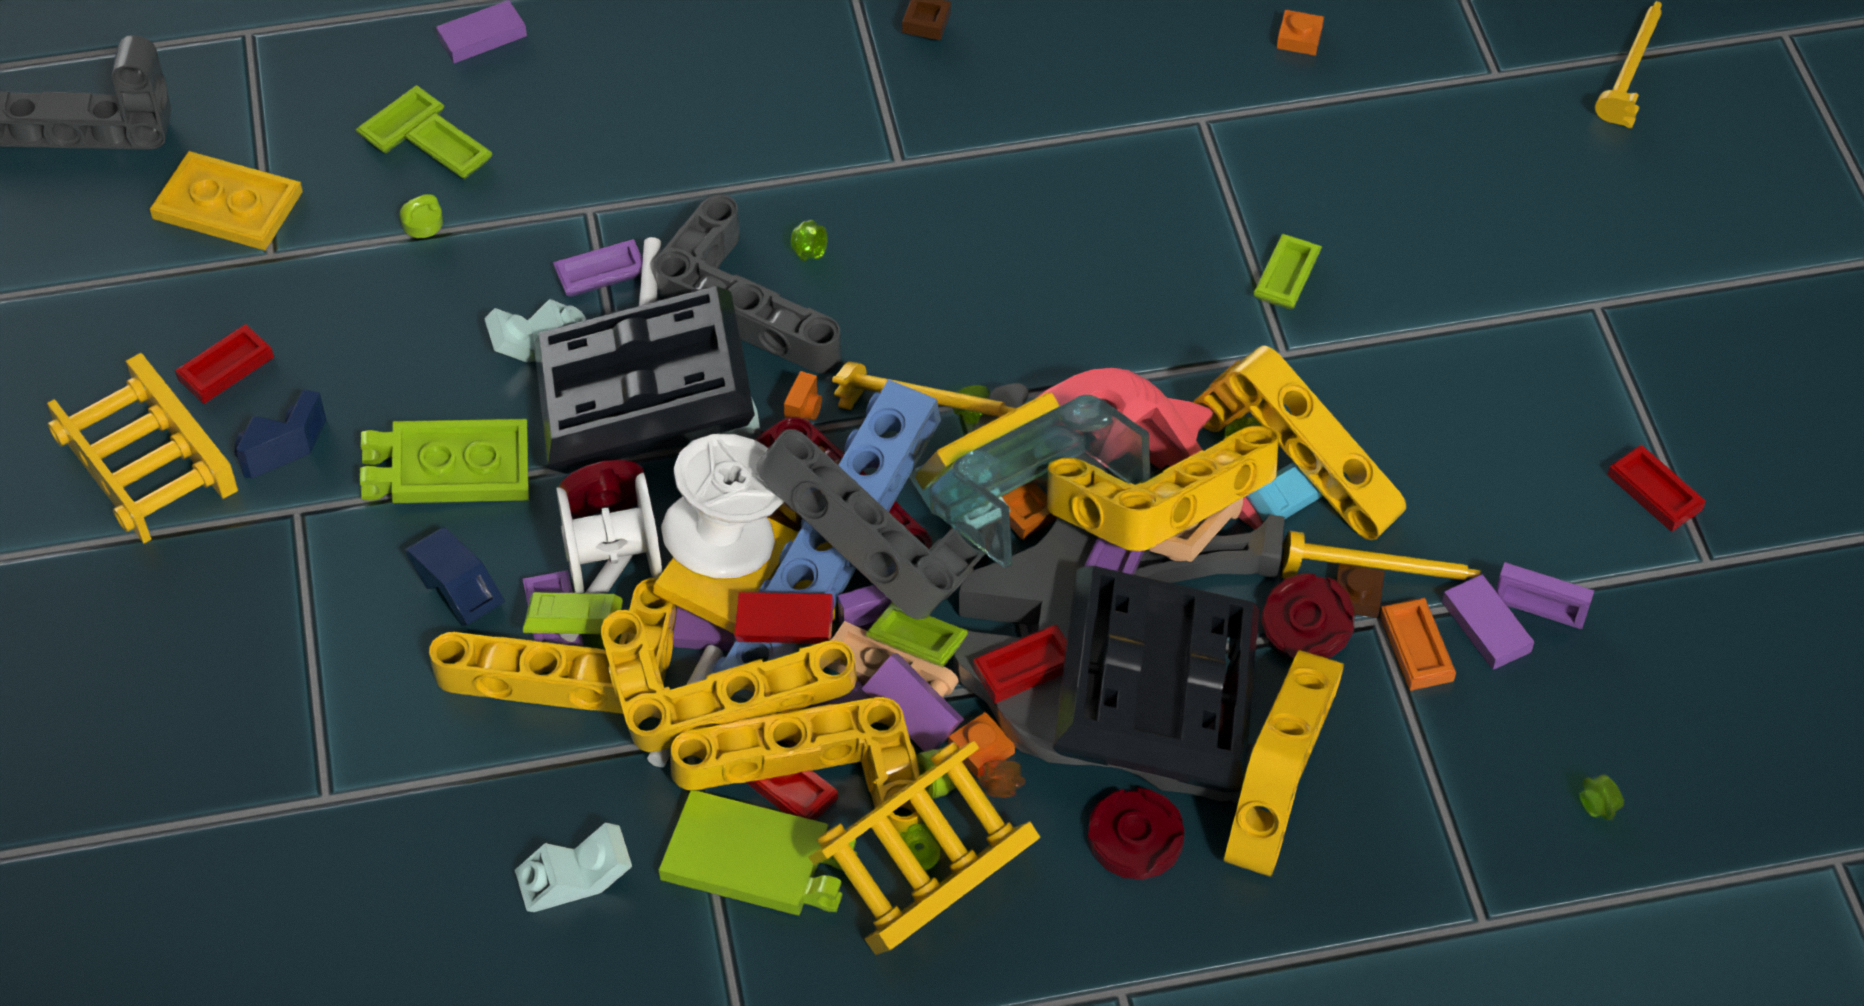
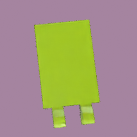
[360,419,529,503]
[659,790,857,916]

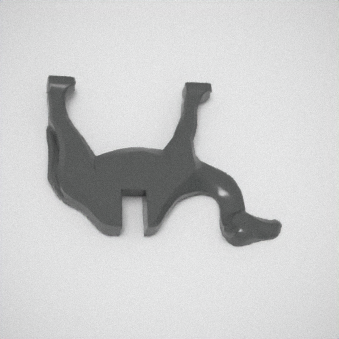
[952,383,1285,806]

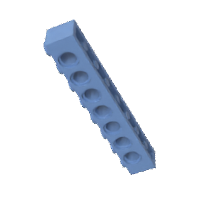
[712,379,941,703]

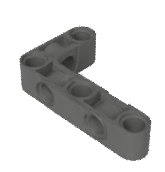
[0,35,171,150]
[654,194,841,373]
[756,429,991,619]

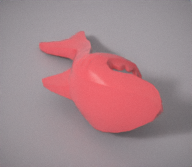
[1036,368,1263,530]

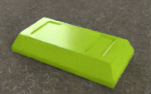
[356,85,445,154]
[405,113,493,180]
[1253,233,1322,310]
[523,592,623,634]
[866,602,968,668]

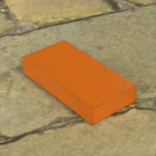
[1379,598,1456,691]

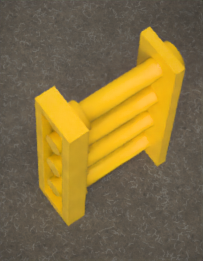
[47,353,238,544]
[808,741,1041,955]

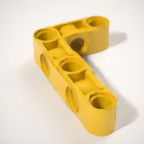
[1192,346,1406,541]
[1047,426,1279,551]
[429,578,677,714]
[601,610,857,752]
[1224,650,1344,877]
[671,697,923,842]

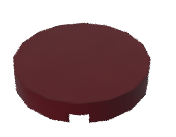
[558,460,648,519]
[1261,573,1355,661]
[1088,788,1185,880]

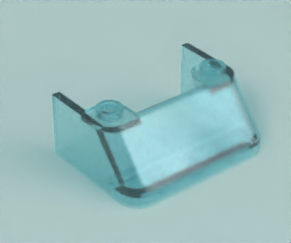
[929,395,1150,568]

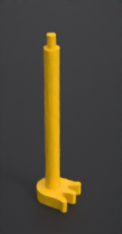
[1595,1,1662,129]
[832,361,1016,417]
[1281,530,1481,580]

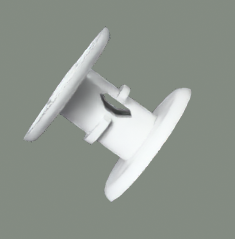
[661,434,784,578]
[556,472,662,593]

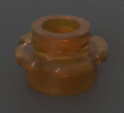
[978,760,1026,798]

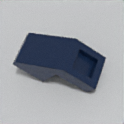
[234,389,327,479]
[404,527,505,626]

